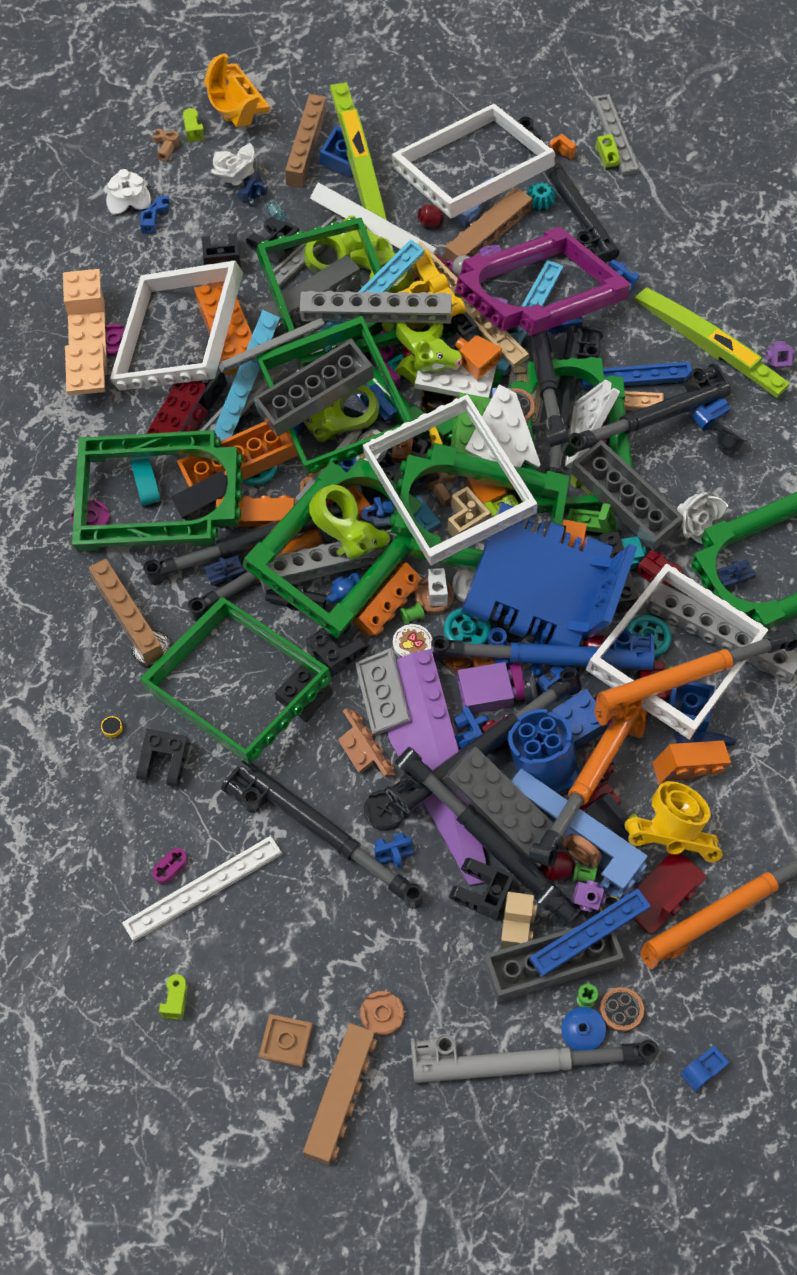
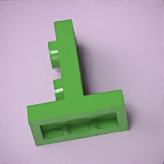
[566,503,618,534]

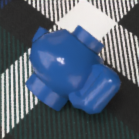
[325,573,361,603]

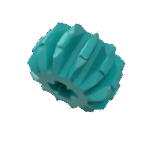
[526,181,556,211]

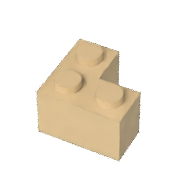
[447,486,491,537]
[500,892,537,948]

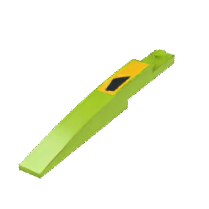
[330,82,386,220]
[634,287,790,398]

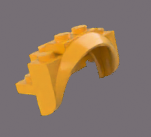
[203,54,270,127]

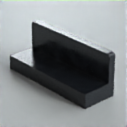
[171,471,228,518]
[585,793,646,848]

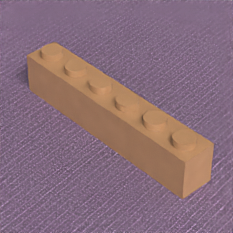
[285,94,327,187]
[445,187,532,262]
[88,559,164,666]
[303,1023,377,1166]

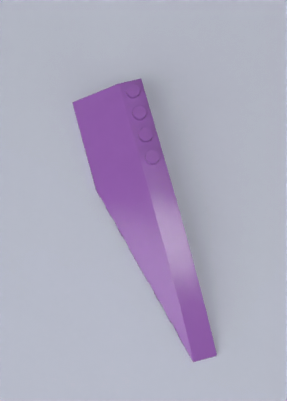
[387,649,486,886]

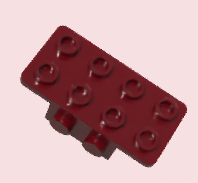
[146,381,209,434]
[633,853,706,934]

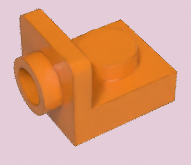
[549,134,576,160]

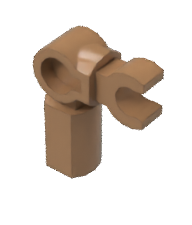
[152,129,180,162]
[426,472,457,507]

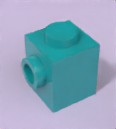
[621,536,646,569]

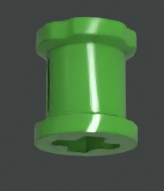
[400,603,425,625]
[572,863,597,883]
[576,984,598,1008]

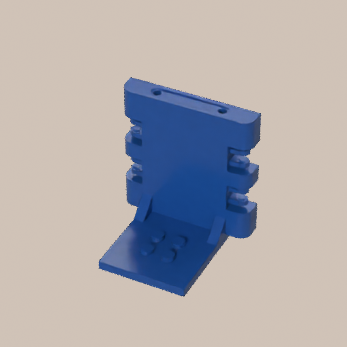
[460,502,637,646]

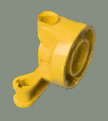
[395,249,466,330]
[625,781,723,862]

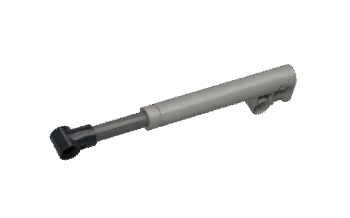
[410,1034,659,1083]

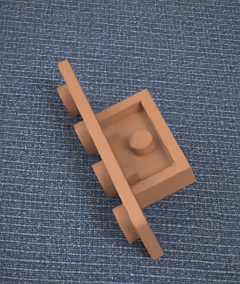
[338,709,396,778]

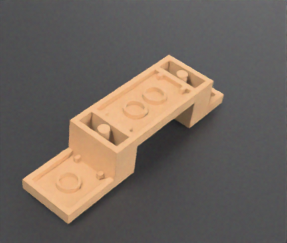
[63,269,108,396]

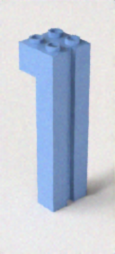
[511,769,648,900]

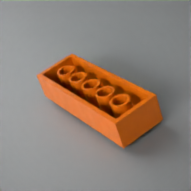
[194,281,252,376]
[177,422,298,487]

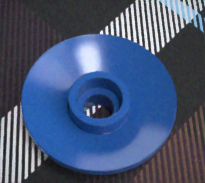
[561,1007,606,1051]

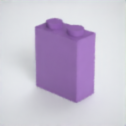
[457,662,517,714]

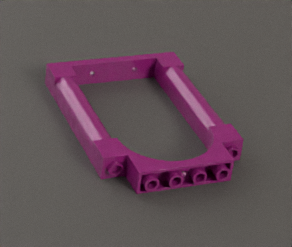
[455,227,631,336]

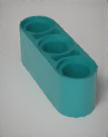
[130,456,161,506]

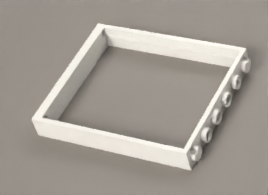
[392,104,555,218]
[110,261,243,391]
[363,394,537,565]
[586,563,768,740]

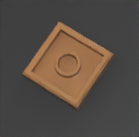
[259,1014,313,1068]

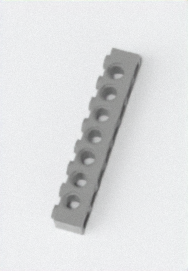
[300,291,452,323]
[260,529,411,591]
[647,583,797,683]

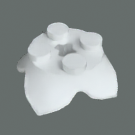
[210,143,254,185]
[104,169,151,215]
[677,492,728,544]

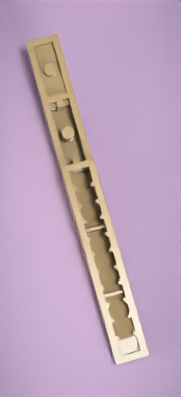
[417,241,529,368]

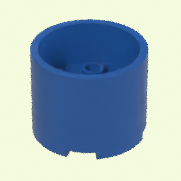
[508,709,577,788]

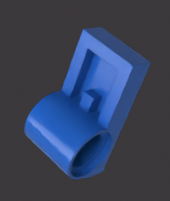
[680,1045,729,1092]

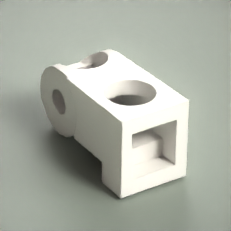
[428,568,448,606]

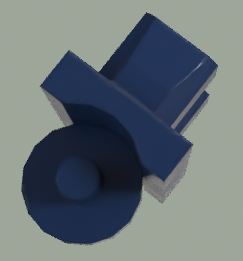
[237,171,268,207]
[204,555,244,586]
[716,559,756,589]

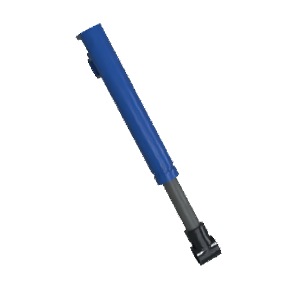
[431,629,654,671]

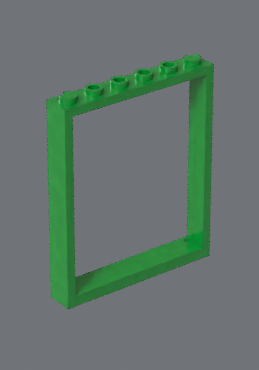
[256,217,402,370]
[256,316,412,475]
[139,597,331,765]

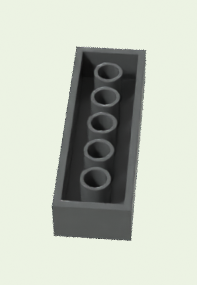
[258,255,361,340]
[253,339,374,437]
[572,440,684,551]
[441,746,566,867]
[483,927,624,1003]

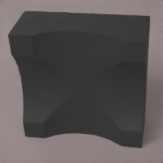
[275,665,333,723]

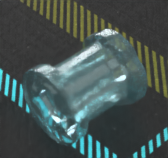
[264,199,286,221]

